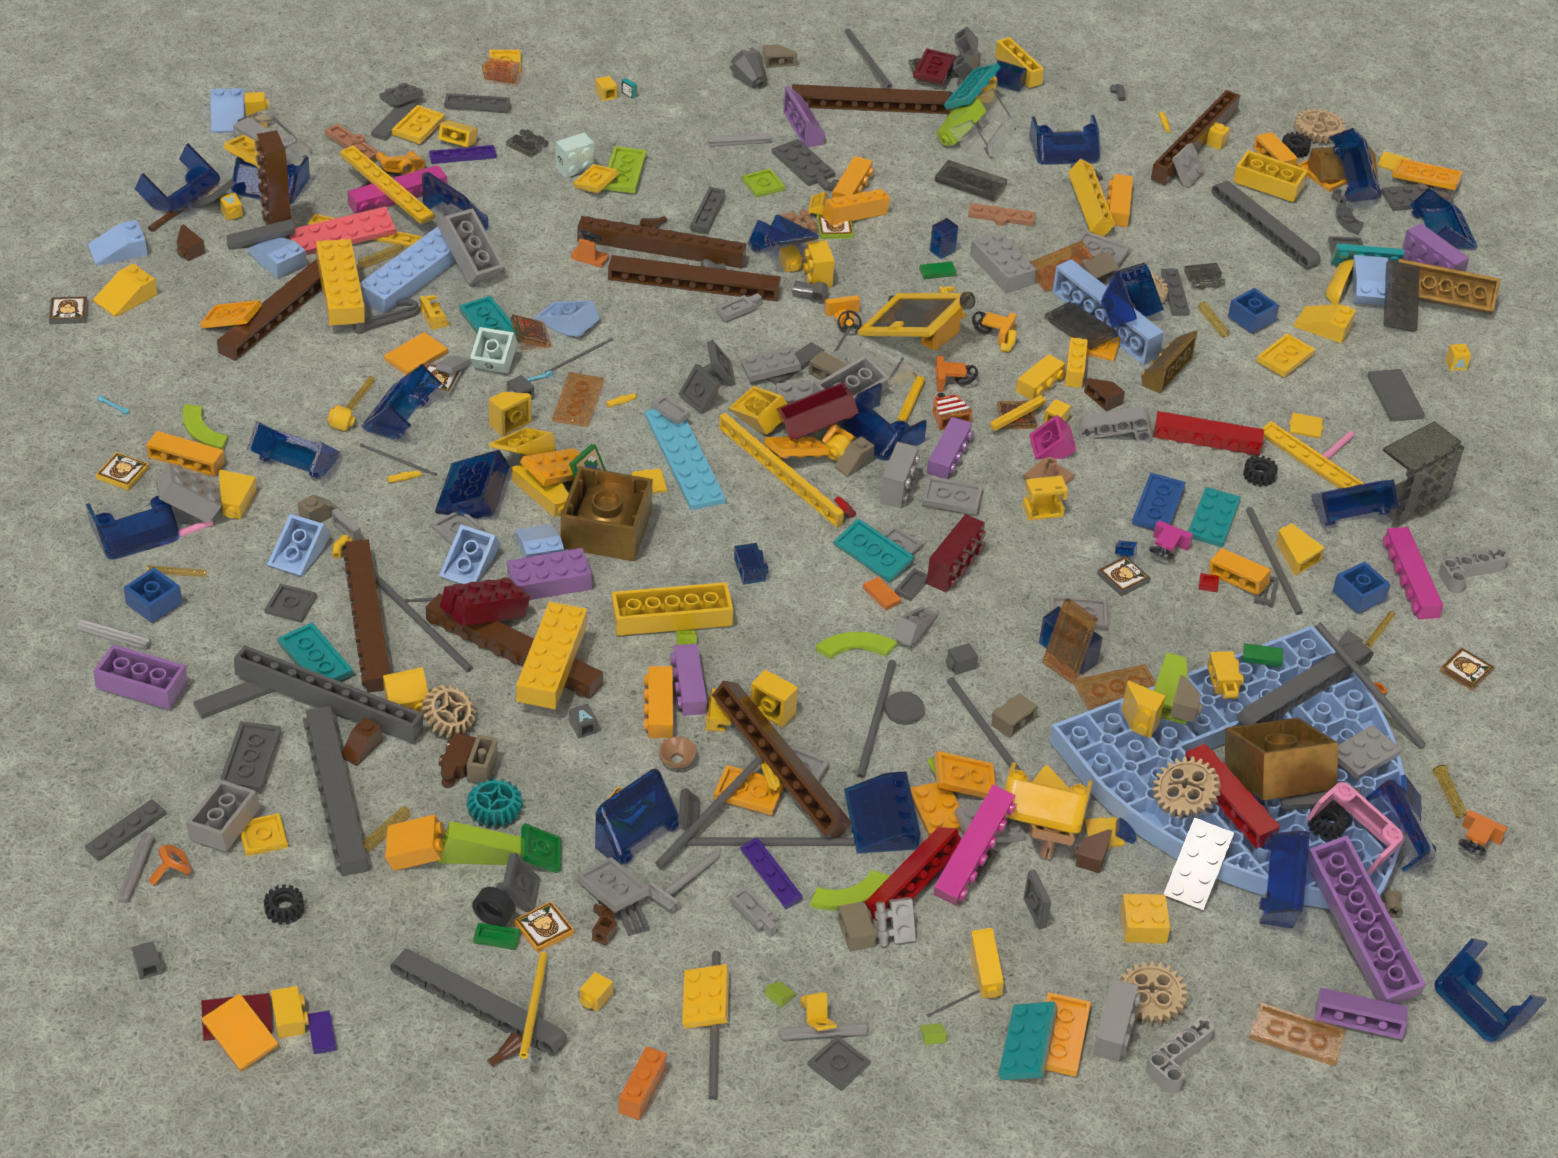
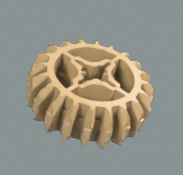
[421,684,476,738]

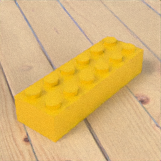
[316,239,364,326]
[611,582,733,636]
[516,601,587,709]

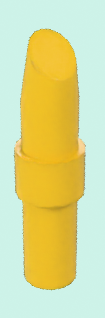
[1159,111,1171,133]
[606,393,637,408]
[387,470,423,483]

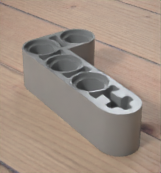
[1079,407,1152,443]
[1438,547,1509,593]
[1145,1017,1214,1094]

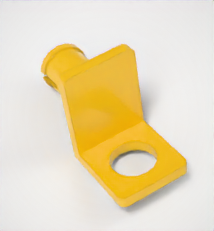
[800,992,837,1031]

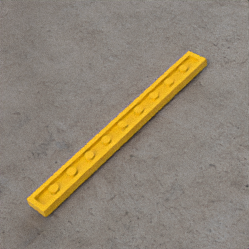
[719,413,844,528]

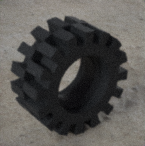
[1282,132,1311,158]
[1243,455,1278,487]
[1307,801,1348,840]
[264,884,304,925]

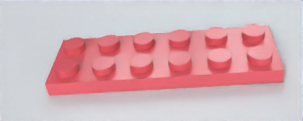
[288,207,396,255]

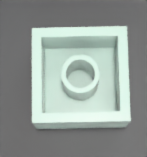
[556,133,594,178]
[470,327,518,374]

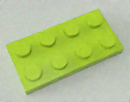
[603,146,646,194]

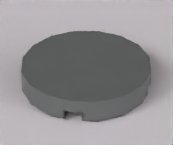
[884,691,924,725]

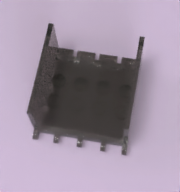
[1375,421,1464,528]

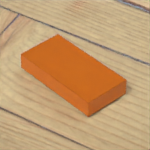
[863,577,902,611]

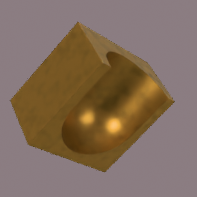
[560,466,653,562]
[1225,717,1338,800]

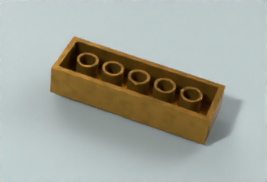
[1391,259,1501,315]

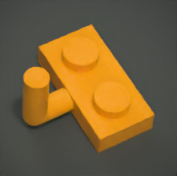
[821,424,858,443]

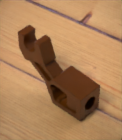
[592,900,617,946]

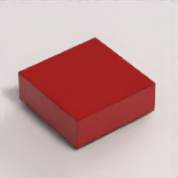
[834,496,856,518]
[1198,573,1219,593]

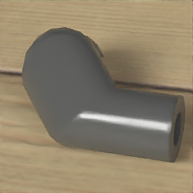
[1110,84,1126,101]
[817,176,839,190]
[1332,189,1346,205]
[700,259,726,269]

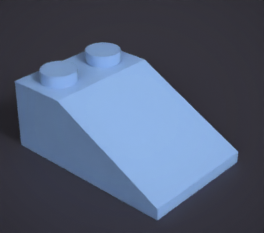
[211,88,245,133]
[88,220,147,266]
[247,237,306,279]
[1352,255,1391,305]
[534,300,600,337]
[267,514,331,577]
[439,524,500,584]
[514,524,564,558]

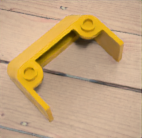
[1004,762,1093,833]

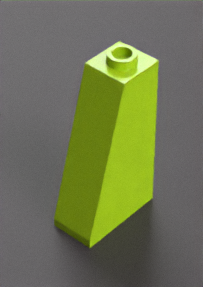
[936,98,987,146]
[1153,652,1188,725]
[437,821,521,865]

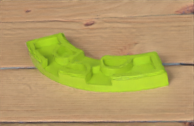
[183,404,228,450]
[815,632,898,660]
[810,869,890,911]

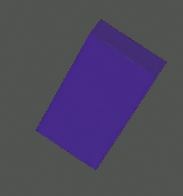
[307,1010,336,1054]

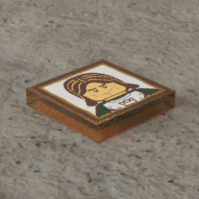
[1439,647,1494,691]

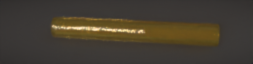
[346,376,375,410]
[147,565,206,577]
[1364,611,1395,649]

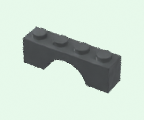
[953,26,978,81]

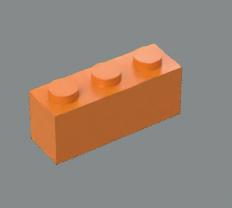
[618,1046,667,1120]

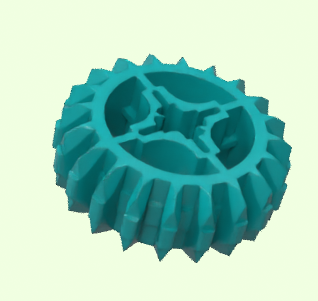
[466,777,523,828]

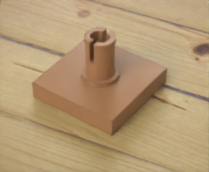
[1023,457,1074,485]
[1028,823,1074,859]

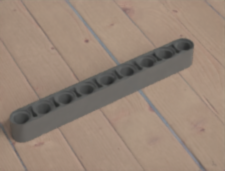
[1212,181,1321,269]
[1236,640,1374,725]
[390,949,567,1056]

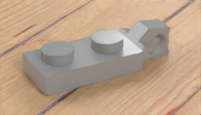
[716,293,762,322]
[729,886,777,937]

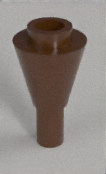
[640,216,667,228]
[487,1032,523,1068]

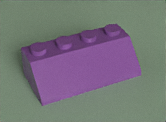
[783,86,825,147]

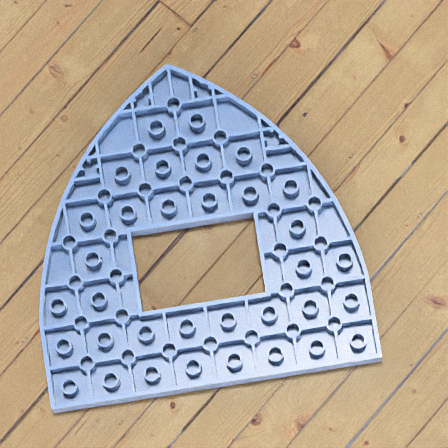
[1049,626,1407,909]

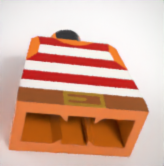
[932,393,972,431]

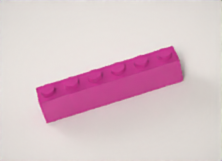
[348,165,447,214]
[1382,527,1443,620]
[934,785,1017,906]

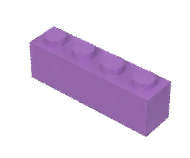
[927,417,974,479]
[670,644,707,716]
[1315,987,1407,1039]

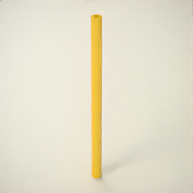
[519,952,548,1059]

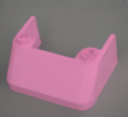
[1307,782,1405,875]

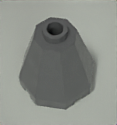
[730,47,766,88]

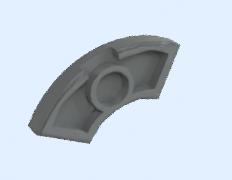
[1335,204,1364,235]

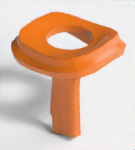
[148,844,192,886]

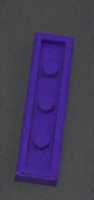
[429,145,496,164]
[740,837,803,910]

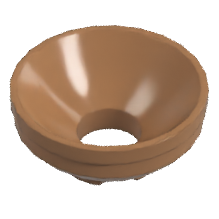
[659,736,696,769]

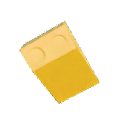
[93,263,157,317]
[1293,304,1356,343]
[728,386,787,435]
[489,427,555,456]

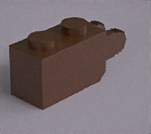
[439,732,476,788]

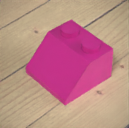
[1029,415,1077,460]

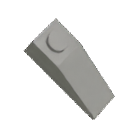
[893,606,939,646]

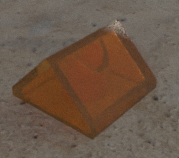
[482,58,520,84]

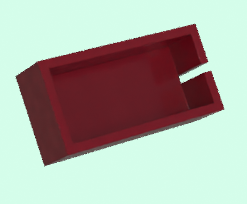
[776,382,859,440]
[926,514,986,593]
[440,577,530,626]

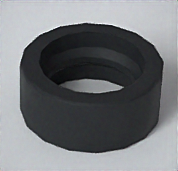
[472,886,516,927]

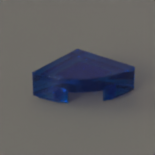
[1115,817,1137,844]

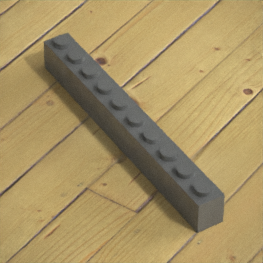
[234,645,423,743]
[303,706,367,876]

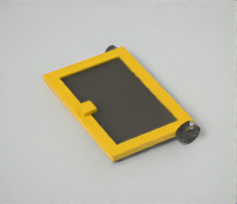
[857,292,975,337]

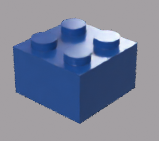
[1228,288,1279,334]
[1332,561,1390,614]
[124,567,182,623]

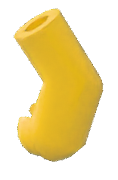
[1000,330,1017,353]
[332,534,353,558]

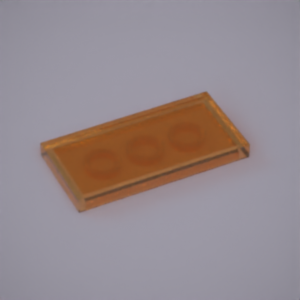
[1030,240,1093,292]
[552,372,604,427]
[1042,598,1098,684]
[1073,664,1156,711]
[1249,1002,1346,1067]

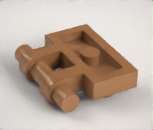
[779,209,818,239]

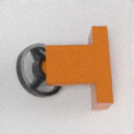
[571,230,609,268]
[935,356,978,392]
[1458,809,1508,856]

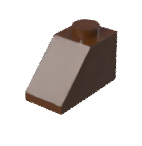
[177,224,205,261]
[1084,378,1125,412]
[341,717,382,766]
[1073,829,1112,873]

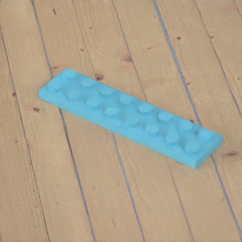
[645,409,726,510]

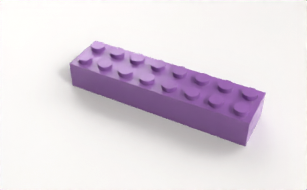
[1305,835,1426,1004]

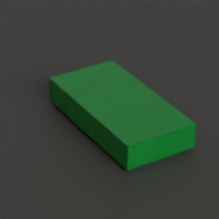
[919,261,957,280]
[1242,643,1283,667]
[473,923,521,950]

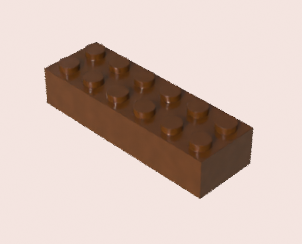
[255,130,291,225]

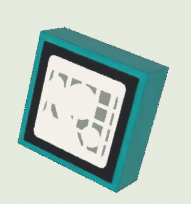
[621,78,637,99]

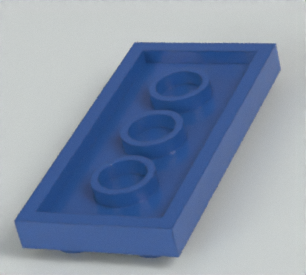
[1132,472,1186,530]

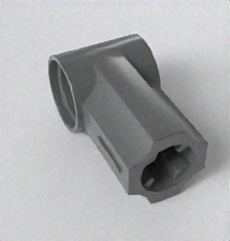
[792,280,829,304]

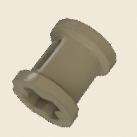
[1383,890,1403,918]

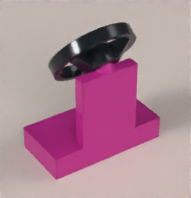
[1149,520,1193,559]

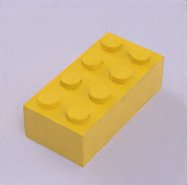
[1233,150,1308,202]

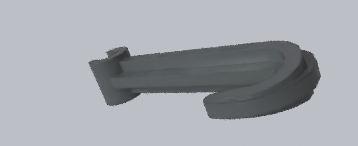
[353,299,419,334]

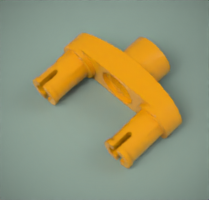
[376,151,425,175]

